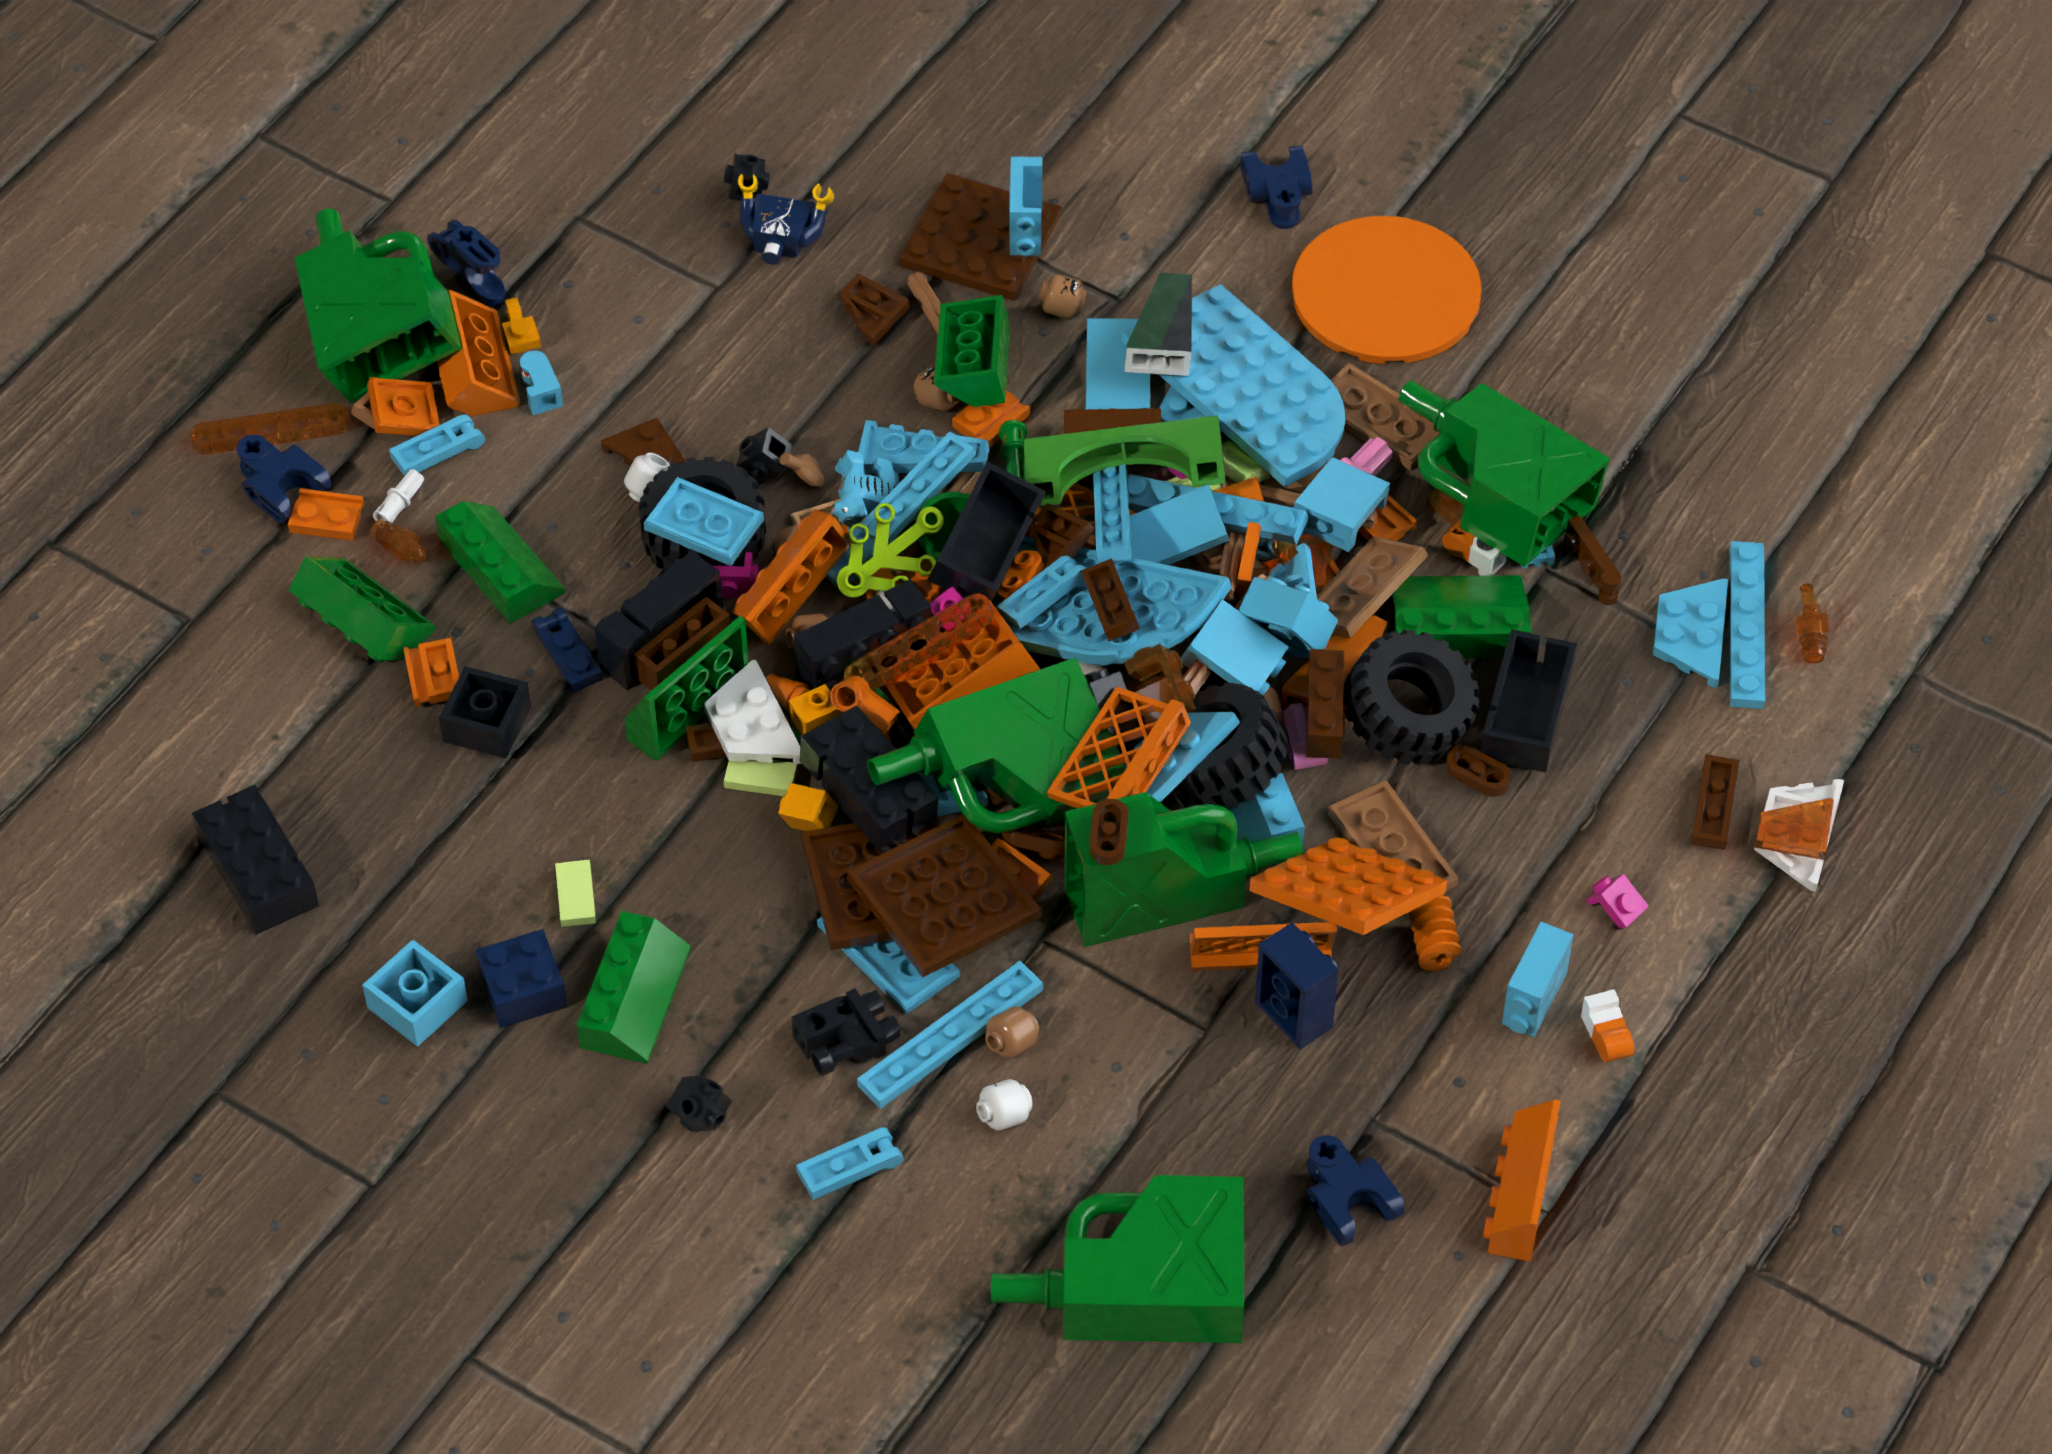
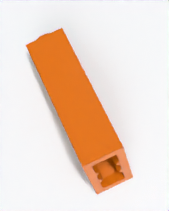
[1281,615,1388,730]

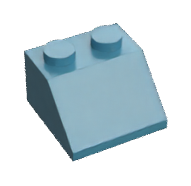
[1226,773,1305,845]

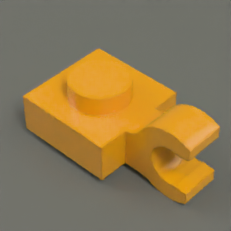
[502,297,541,355]

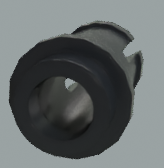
[889,714,915,749]

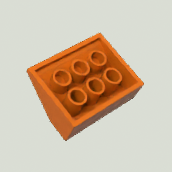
[881,600,1040,729]

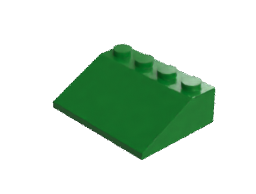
[1390,575,1531,659]
[625,616,749,761]

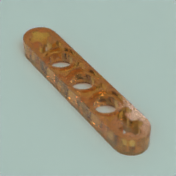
[190,403,350,455]
[843,594,994,694]

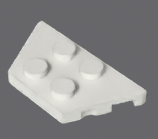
[704,659,801,764]
[1754,779,1844,892]

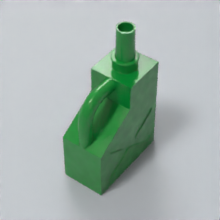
[294,209,462,404]
[1398,380,1610,567]
[867,657,1126,834]
[1064,792,1304,947]
[991,1175,1244,1343]

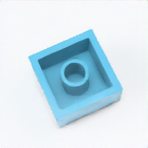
[1238,577,1338,652]
[362,940,468,1047]

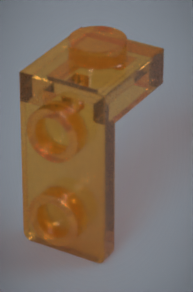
[1124,644,1196,713]

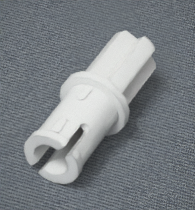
[373,469,424,527]

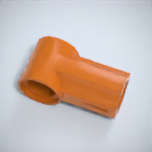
[830,675,900,735]

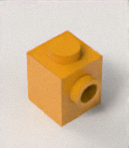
[789,684,843,736]
[778,783,839,831]

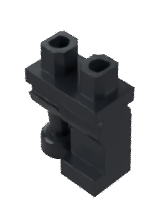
[792,988,900,1076]

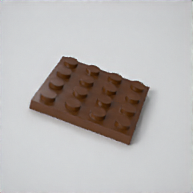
[899,173,1062,301]
[801,814,940,950]
[847,814,1042,978]

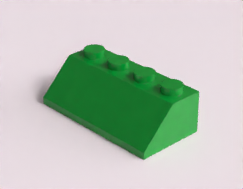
[934,295,1010,407]
[435,501,566,624]
[288,556,437,663]
[576,911,691,1064]

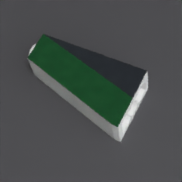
[1125,273,1192,376]

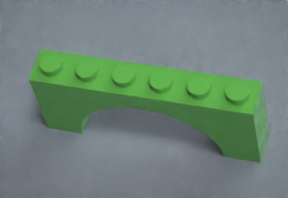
[1024,415,1225,506]

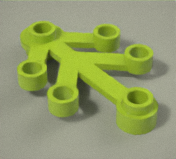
[837,503,944,598]

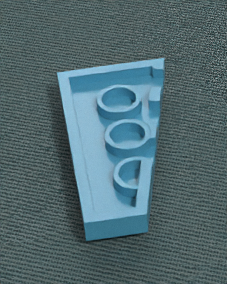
[858,420,989,473]

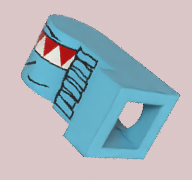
[520,351,563,415]

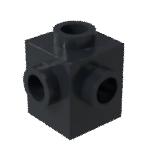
[723,154,770,201]
[736,427,792,483]
[666,1075,732,1132]

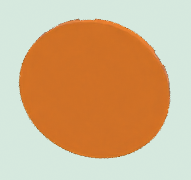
[1292,216,1482,364]

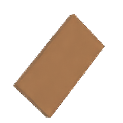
[1331,363,1440,471]
[1317,537,1428,638]
[1327,780,1459,891]

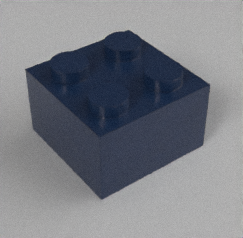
[476,929,568,1028]

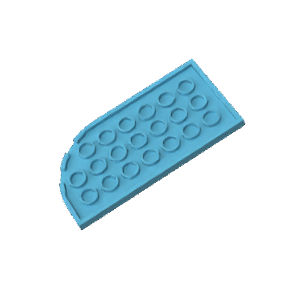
[1122,284,1345,487]
[943,536,1232,666]

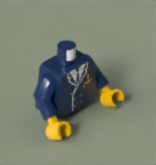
[738,174,834,265]

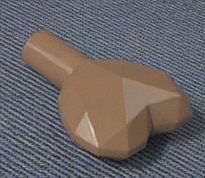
[780,453,824,488]

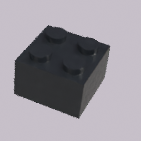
[439,666,531,759]

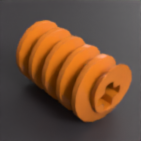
[1409,895,1462,972]

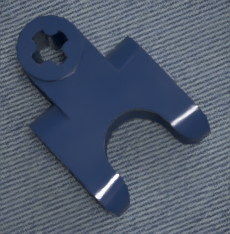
[1241,145,1312,229]
[427,219,506,307]
[236,435,331,524]
[1306,1135,1404,1246]

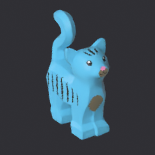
[831,450,899,542]

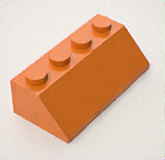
[437,289,521,416]
[731,509,851,645]
[1483,1100,1561,1262]

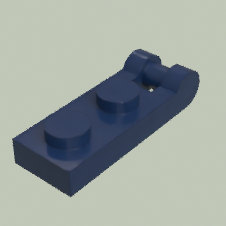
[531,607,603,693]

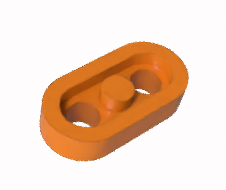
[998,550,1045,602]

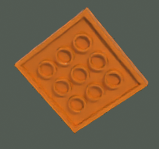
[1250,838,1447,935]

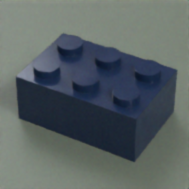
[1255,922,1339,1050]

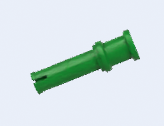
[999,420,1028,480]

